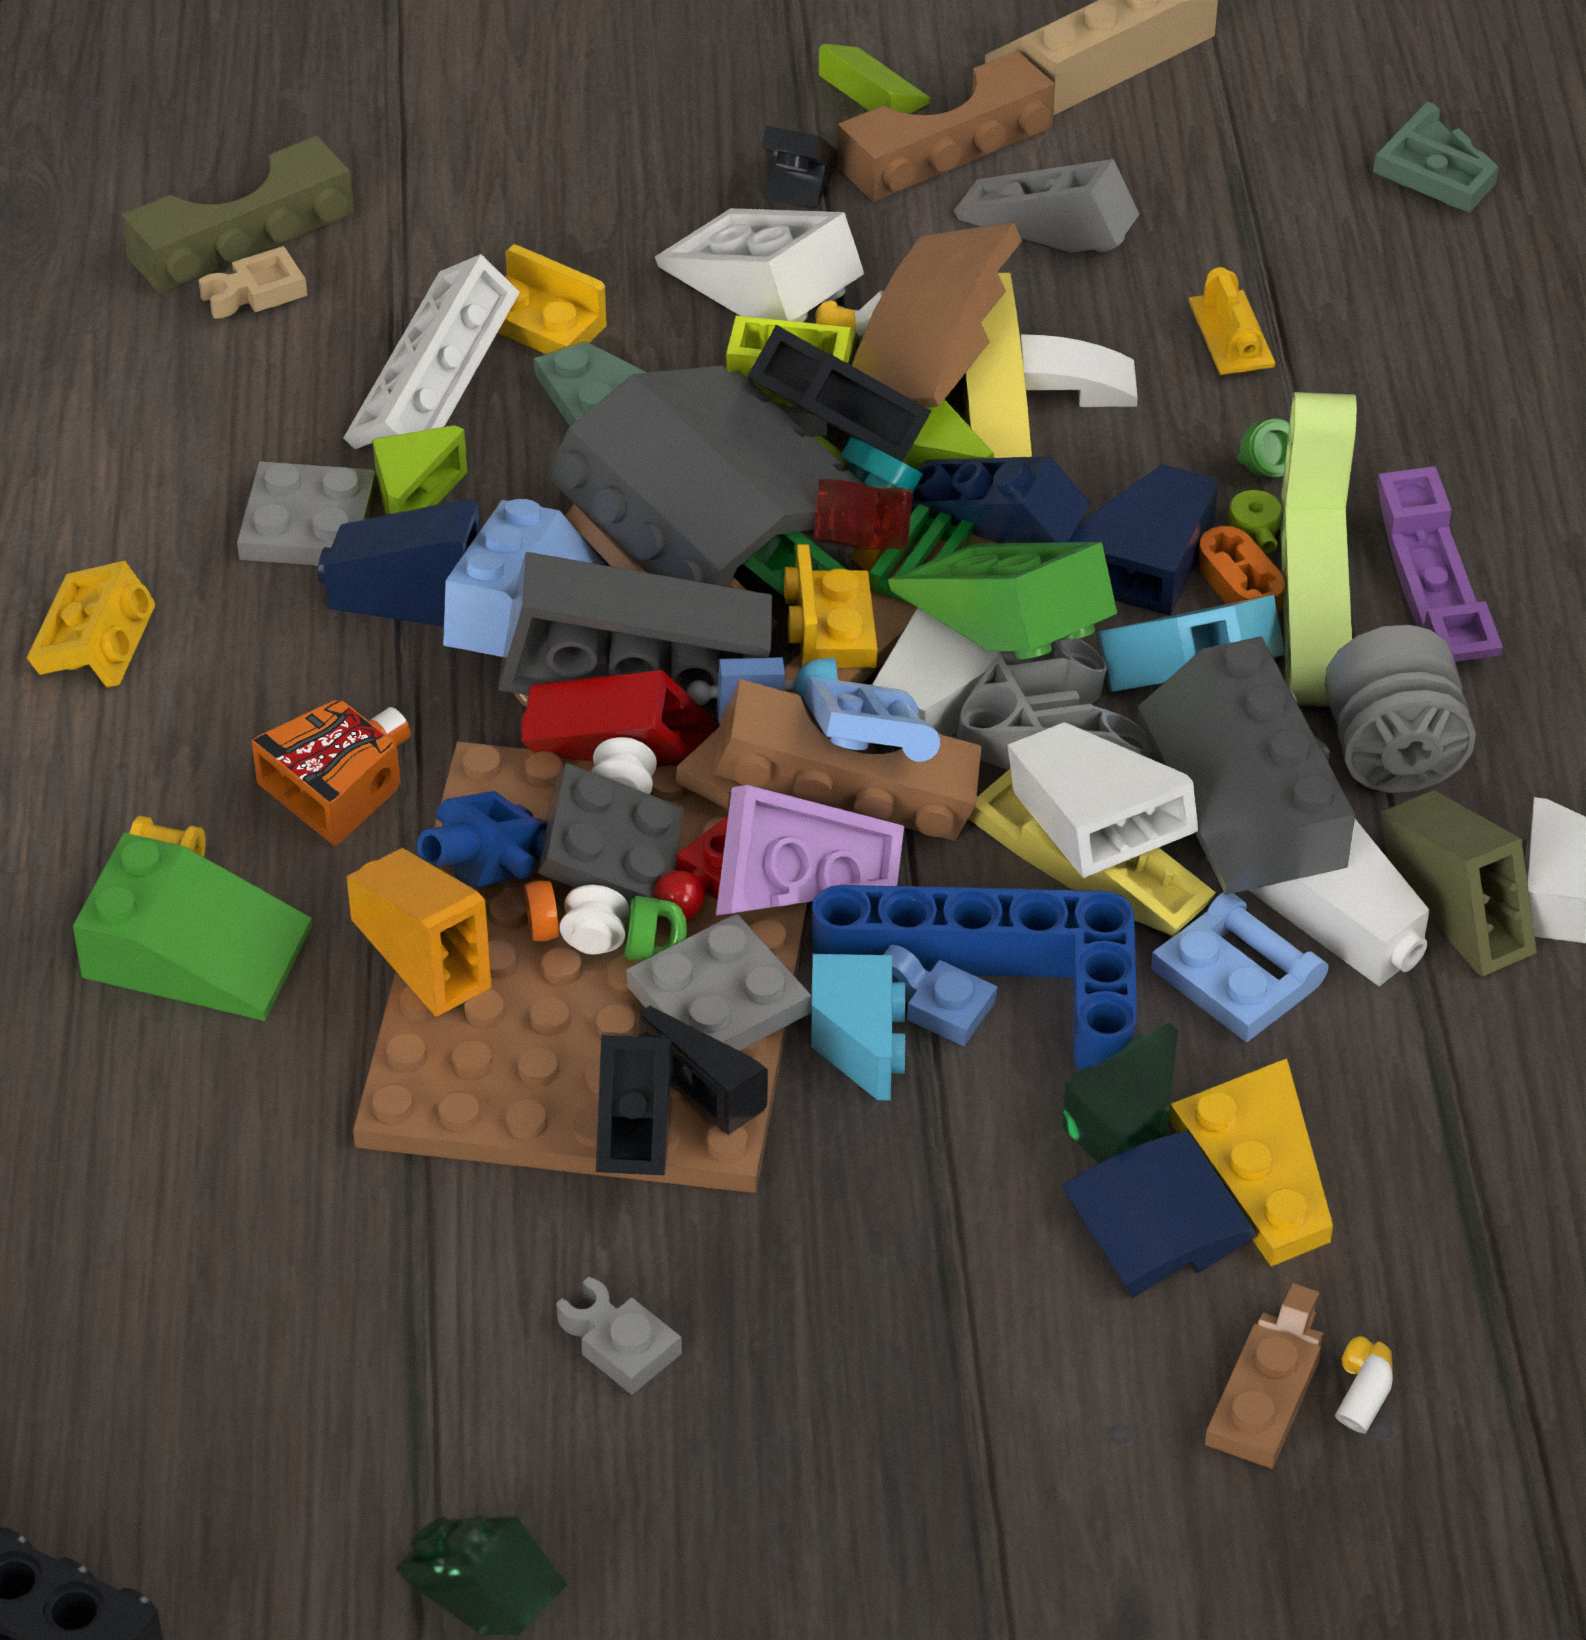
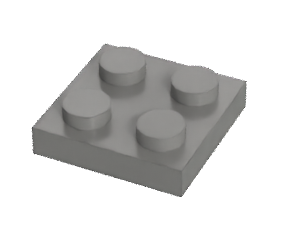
[237,461,377,566]
[626,913,812,1051]

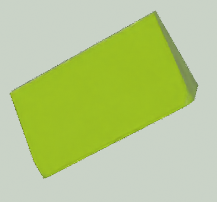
[819,44,930,114]

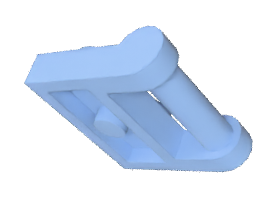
[804,676,940,762]
[1151,892,1328,1043]

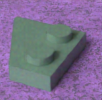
[1373,101,1499,213]
[534,342,647,426]

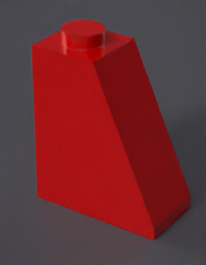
[521,670,720,768]

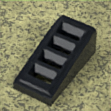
[639,1006,768,1135]

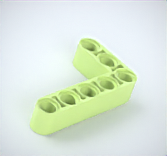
[1280,392,1357,707]

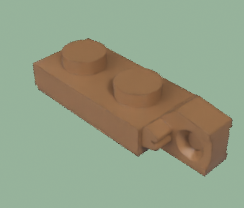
[1205,1283,1323,1469]

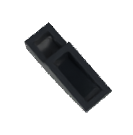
[747,325,932,462]

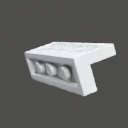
[343,254,520,449]

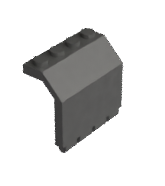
[547,365,879,587]

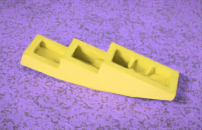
[962,272,1032,458]
[968,768,1216,936]

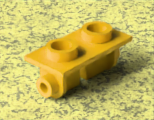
[1188,267,1275,375]

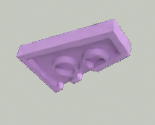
[716,785,904,915]

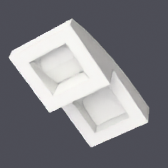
[1020,334,1138,407]

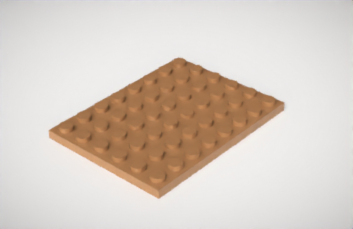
[353,741,810,1193]

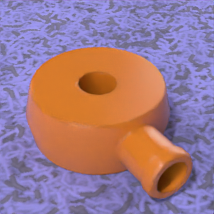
[524,880,559,942]

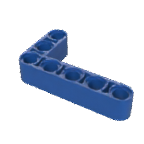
[812,885,1137,1080]

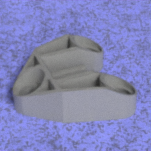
[956,638,1154,770]

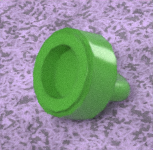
[1237,418,1289,478]
[624,895,687,962]

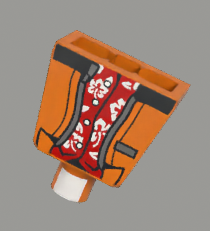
[251,700,411,847]

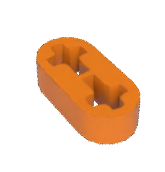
[1197,526,1285,614]

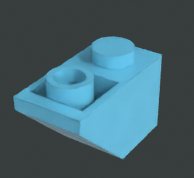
[811,954,905,1100]

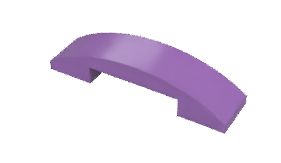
[1377,466,1503,662]

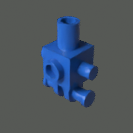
[416,791,547,888]

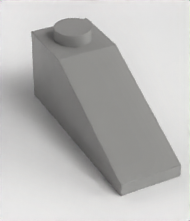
[954,159,1140,253]

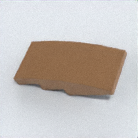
[852,222,1022,408]

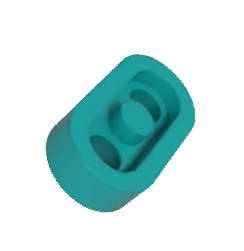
[840,436,923,500]

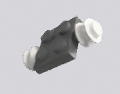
[537,737,684,955]

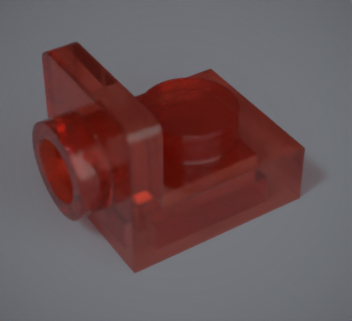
[814,479,913,550]

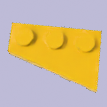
[1169,1058,1333,1267]

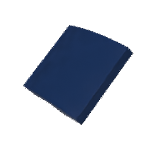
[1061,1131,1257,1298]

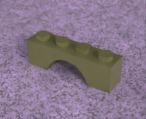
[121,136,354,294]

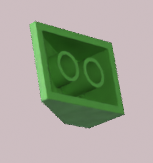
[888,542,1117,659]
[73,833,312,1021]

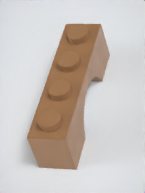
[837,50,1055,202]
[713,679,981,841]

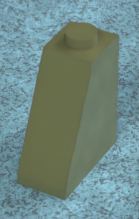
[1381,790,1537,976]

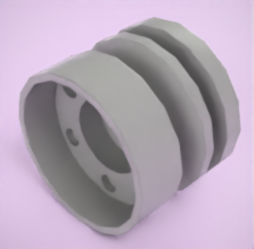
[1324,625,1476,793]

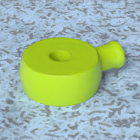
[1227,490,1283,554]

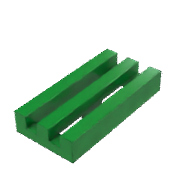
[869,504,974,604]

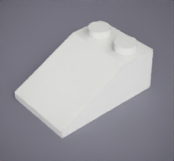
[655,208,864,322]

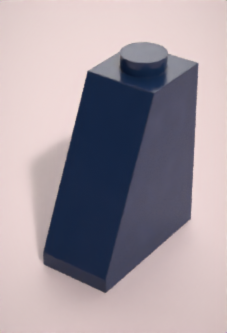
[1068,464,1219,616]
[318,499,480,627]

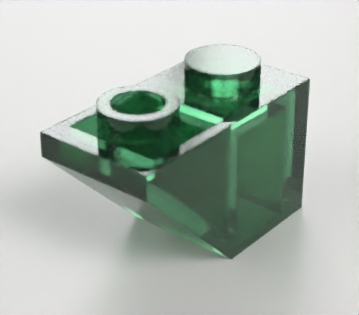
[1062,1022,1178,1163]
[395,1515,567,1635]

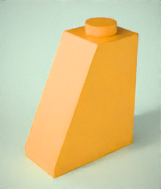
[346,848,492,1017]

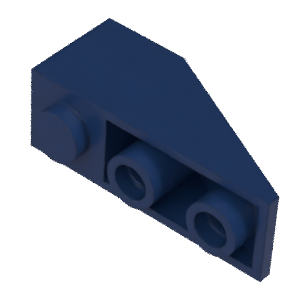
[899,456,1090,543]

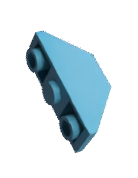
[1097,595,1285,692]

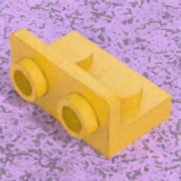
[497,244,607,354]
[784,544,878,668]
[27,561,155,688]

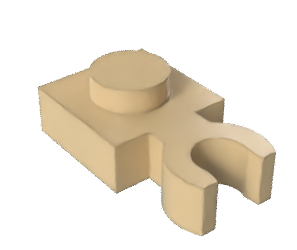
[198,246,307,318]

